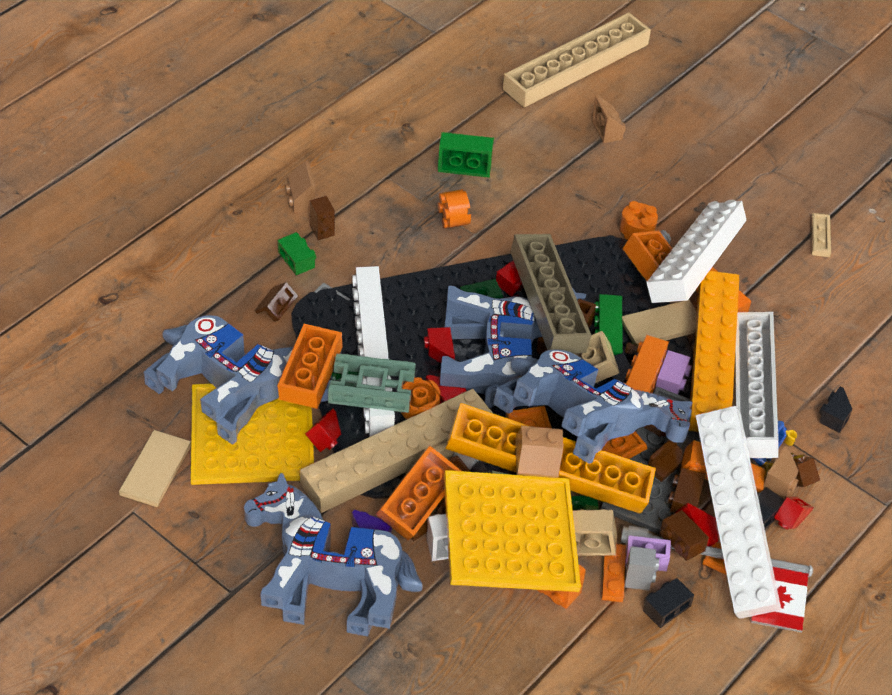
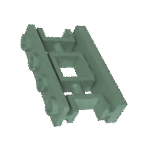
[328,353,416,413]

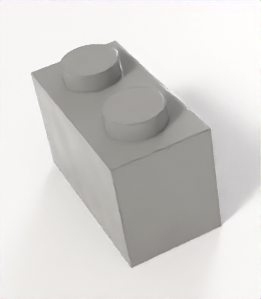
[624,546,659,591]

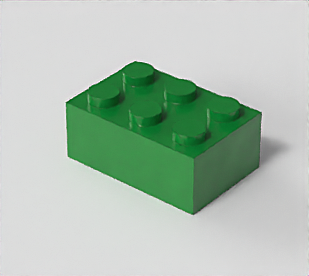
[438,132,494,178]

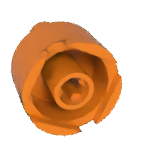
[437,189,471,228]
[620,201,658,240]
[401,377,440,419]

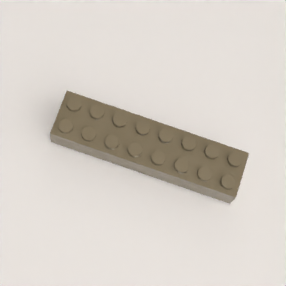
[510,234,591,353]

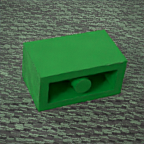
[277,232,316,276]

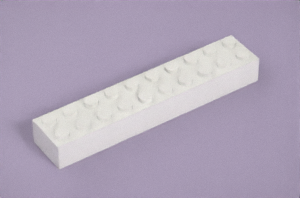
[647,200,746,303]
[352,266,395,437]
[735,312,778,458]
[696,406,781,619]

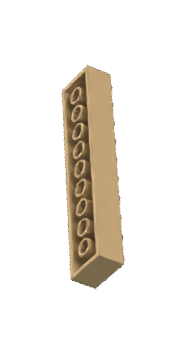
[503,13,651,108]
[300,389,493,513]

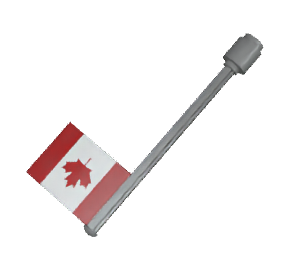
[621,525,813,633]

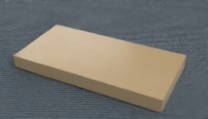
[622,300,697,347]
[119,430,191,507]

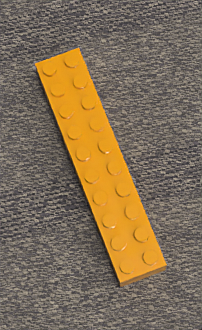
[688,271,739,432]
[445,403,656,514]

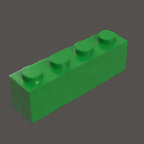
[594,294,623,355]

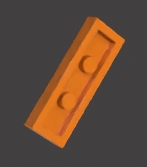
[602,544,626,602]

